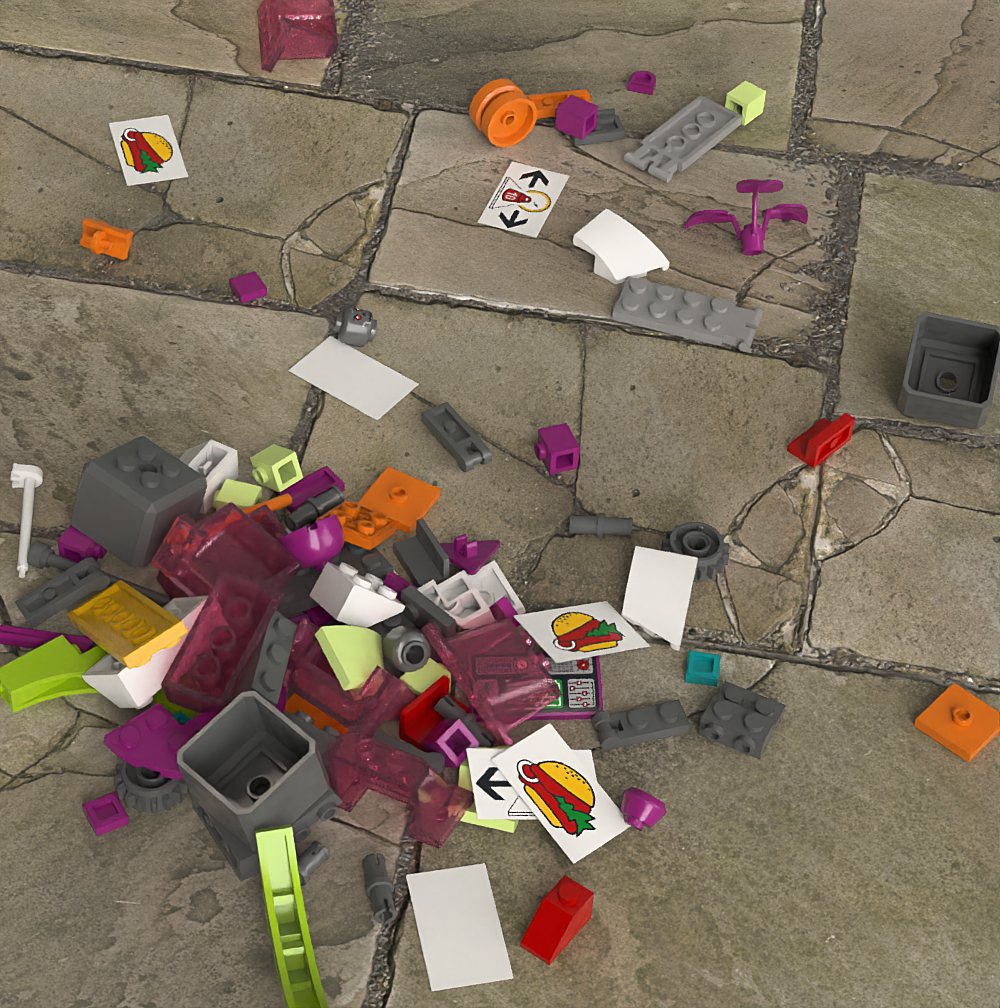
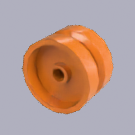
[469,78,537,147]

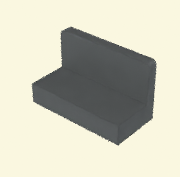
[393,518,450,588]

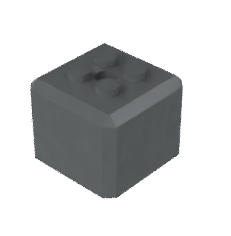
[897,312,1000,430]
[70,436,207,568]
[176,691,329,851]

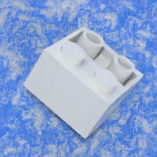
[179,439,238,514]
[309,562,405,628]

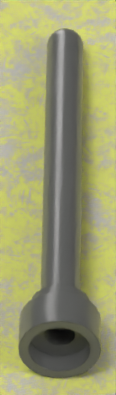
[27,541,171,608]

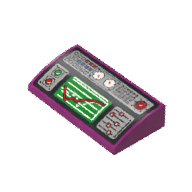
[467,652,603,722]

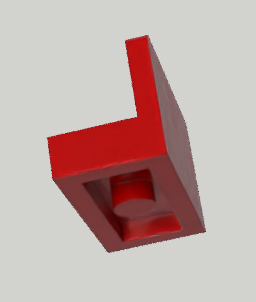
[787,413,855,468]
[399,675,469,753]

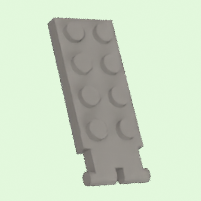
[624,95,743,183]
[612,277,763,352]

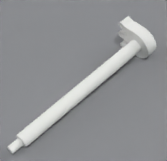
[10,463,43,578]

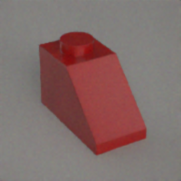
[520,875,594,965]

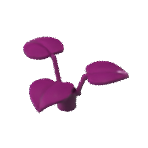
[685,179,808,255]

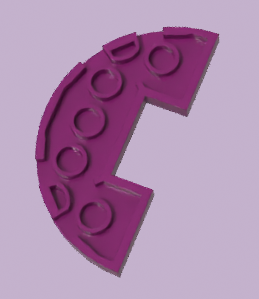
[103,655,286,780]

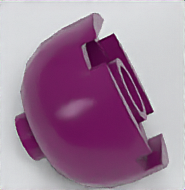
[279,515,344,572]

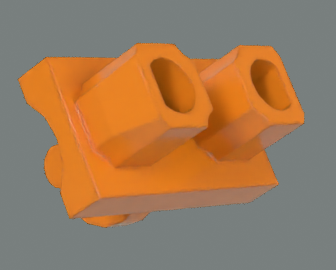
[80,218,133,260]

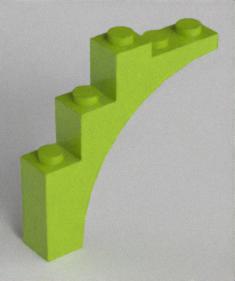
[0,635,212,719]
[254,824,329,1008]

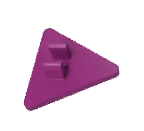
[439,534,500,575]

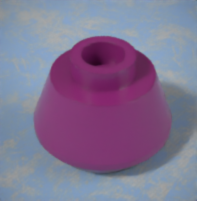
[621,787,666,831]

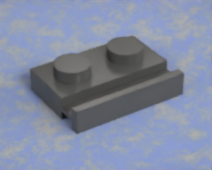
[570,108,625,146]
[401,585,456,658]

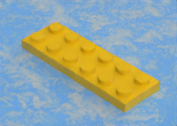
[66,579,188,669]

